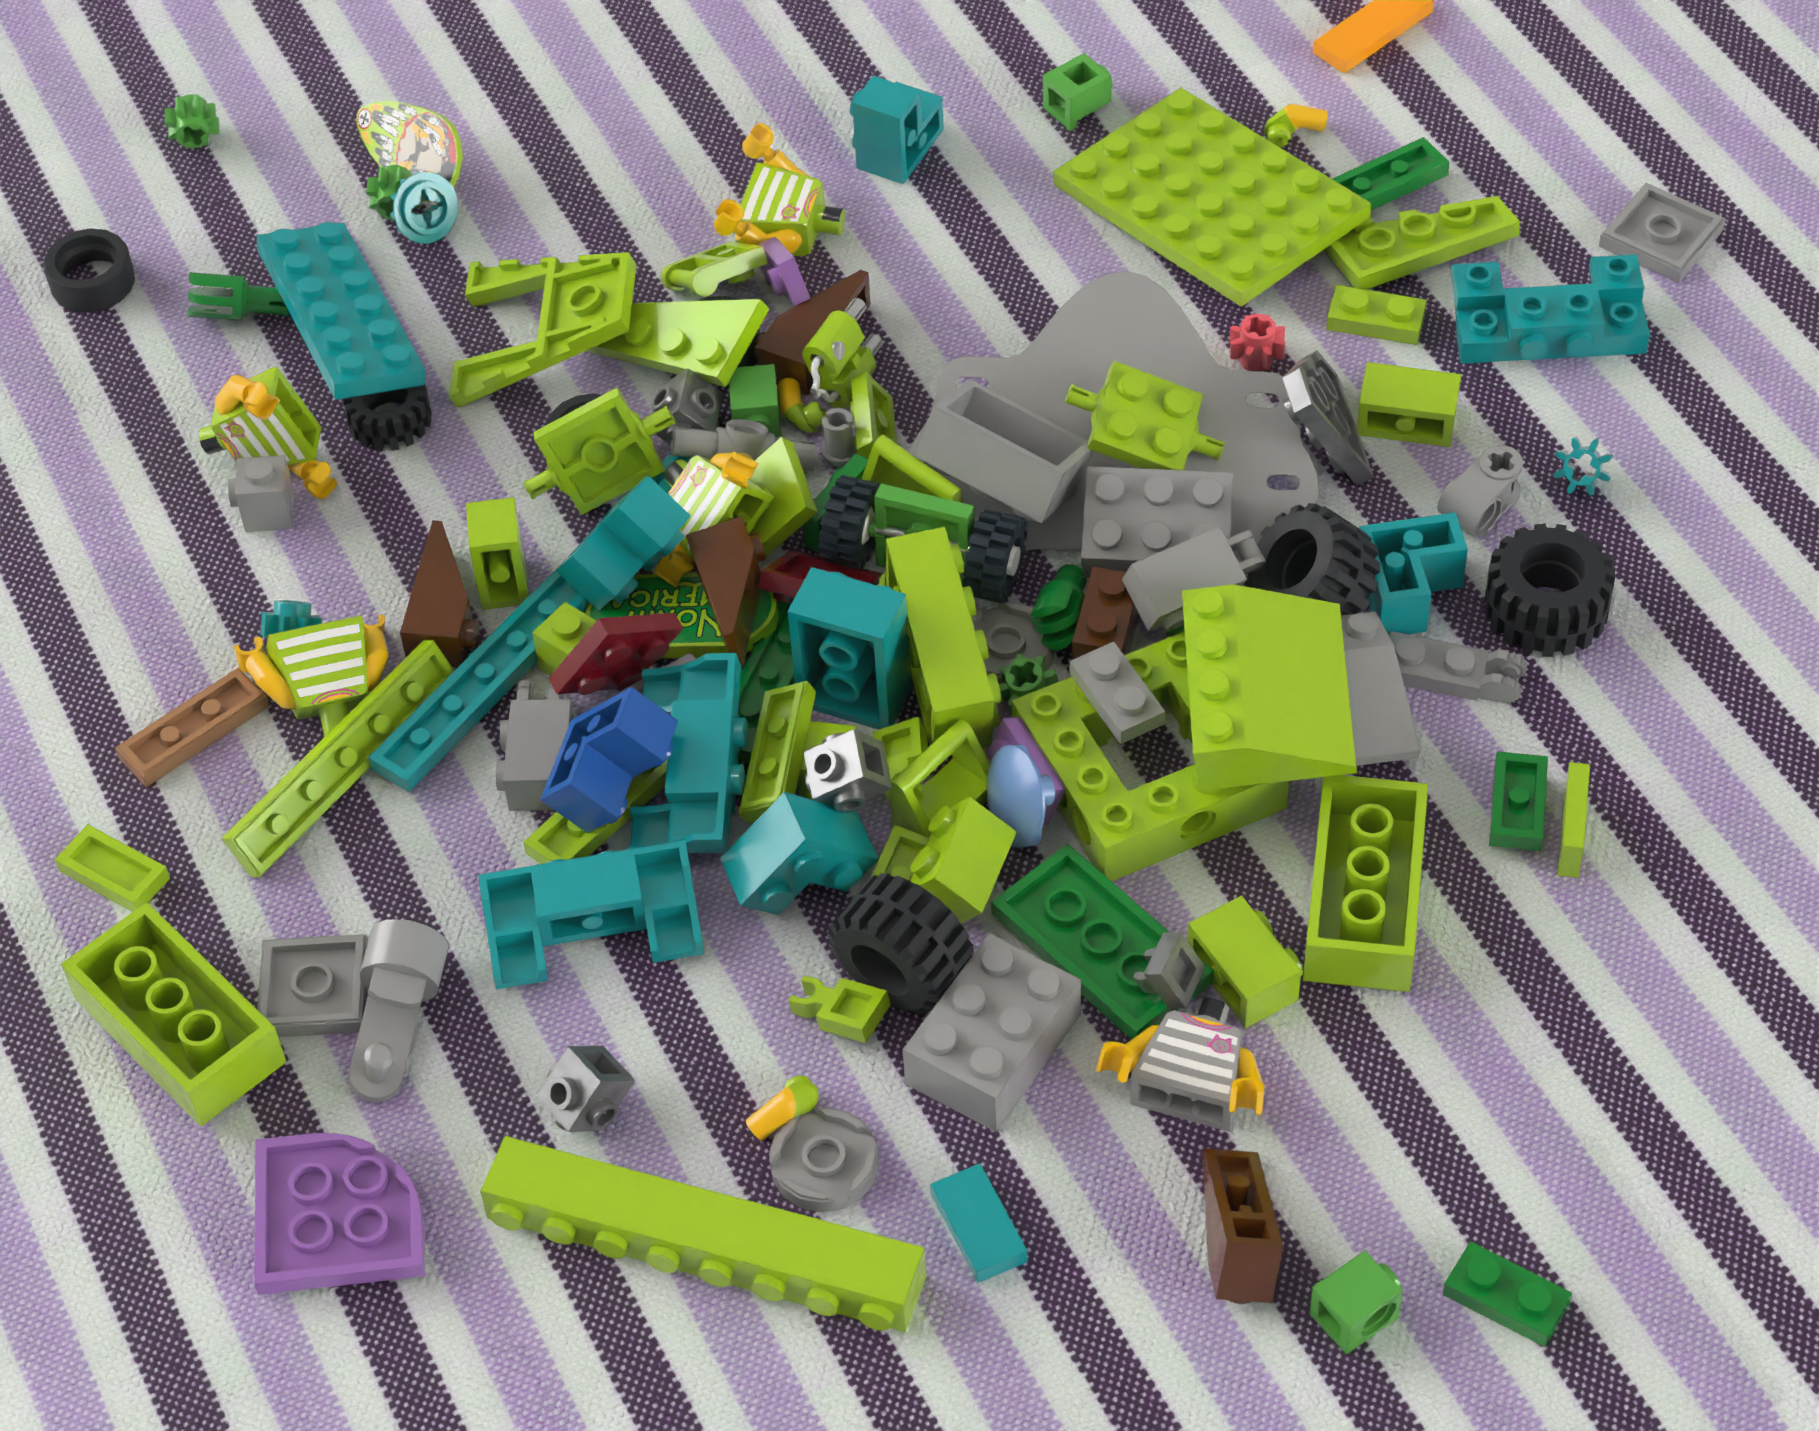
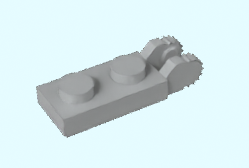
[1389,631,1527,703]

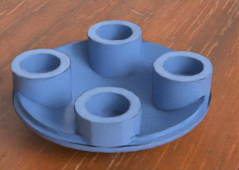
[987,744,1055,848]

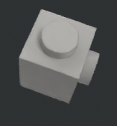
[228,455,295,532]

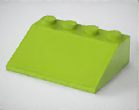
[1182,584,1357,791]

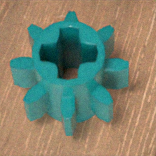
[1553,436,1613,496]
[260,600,322,638]

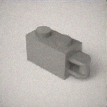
[1122,526,1266,632]

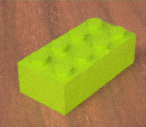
[886,527,1001,755]
[1303,775,1428,992]
[61,902,286,1127]

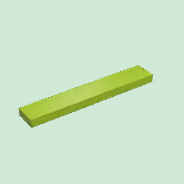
[221,640,454,878]

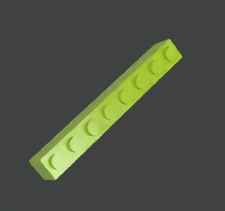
[480,1136,927,1332]

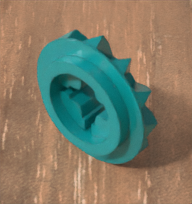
[389,172,458,244]

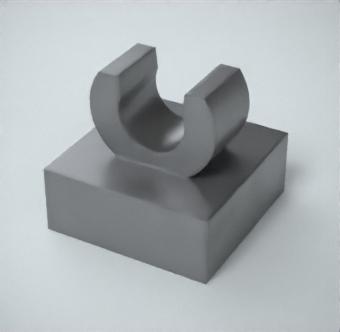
[1133,932,1205,1008]

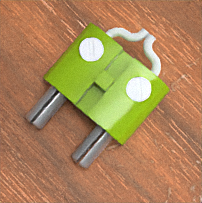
[802,298,883,409]

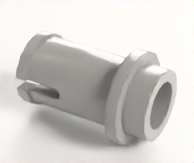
[821,408,858,468]

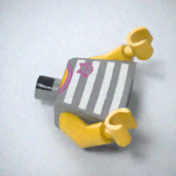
[1096,998,1265,1132]

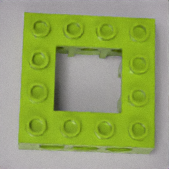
[1012,631,1289,881]

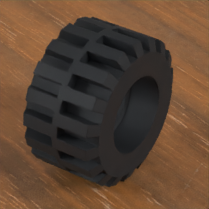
[1244,503,1380,615]
[1484,523,1615,657]
[828,873,974,1015]

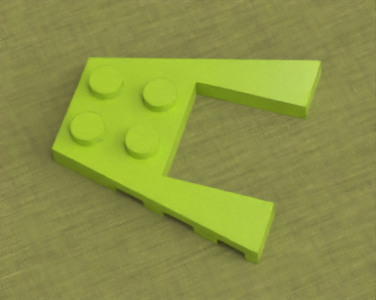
[449,252,637,408]

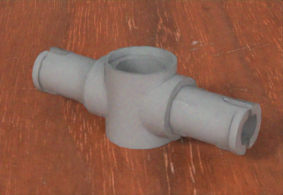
[671,419,817,471]

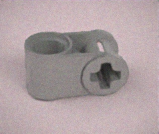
[1437,445,1523,537]

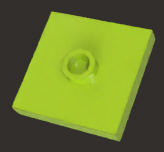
[748,437,817,563]

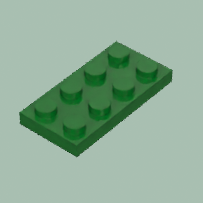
[991,844,1214,1040]

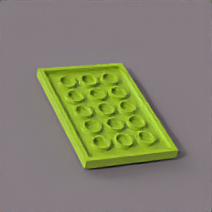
[1053,87,1371,307]

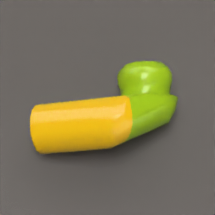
[1264,104,1328,148]
[777,378,826,433]
[746,1075,819,1141]

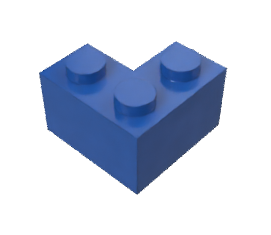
[540,687,678,833]

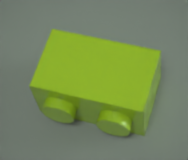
[1357,362,1461,448]
[466,497,530,610]
[910,797,1017,924]
[1187,895,1303,1028]

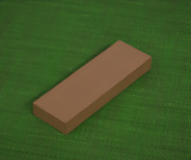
[115,668,269,787]

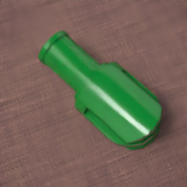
[188,272,289,321]
[1031,564,1087,650]

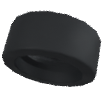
[43,228,135,313]

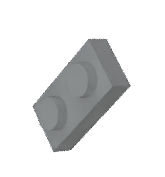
[1070,642,1166,744]

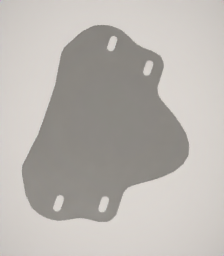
[908,271,1318,563]

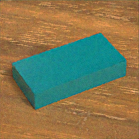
[930,1163,1028,1283]

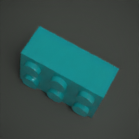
[788,567,912,730]

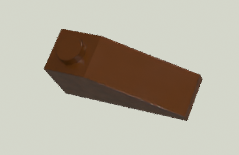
[753,270,871,396]
[686,516,767,666]
[400,520,480,668]
[1202,1148,1283,1304]

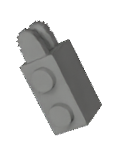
[496,680,574,811]

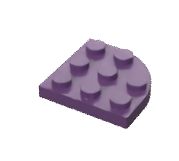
[254,1133,426,1295]

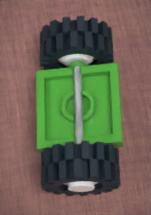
[818,475,1027,604]

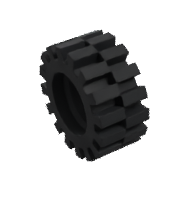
[343,385,432,451]

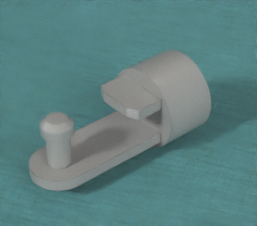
[348,919,449,1102]

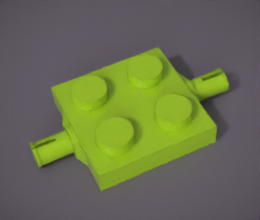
[1064,360,1225,470]
[523,387,676,515]

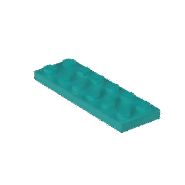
[257,222,426,400]

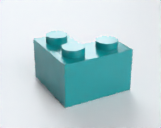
[850,75,944,184]
[556,475,691,610]
[1359,512,1468,635]
[720,792,879,915]

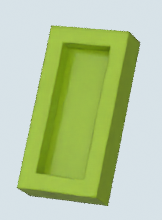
[1557,762,1590,878]
[54,824,170,912]

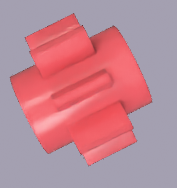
[1230,314,1286,371]

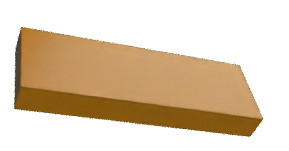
[1313,0,1434,74]

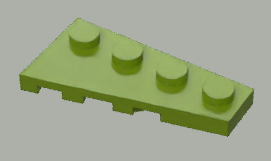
[1324,196,1520,290]
[587,299,769,387]

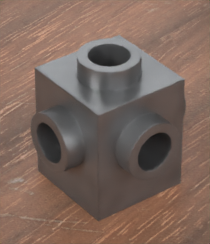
[651,368,723,445]
[804,729,892,812]
[536,1045,635,1133]

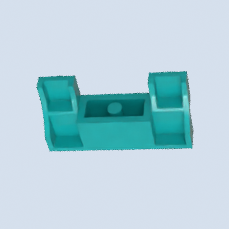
[1451,254,1650,364]
[627,653,748,853]
[478,840,705,990]

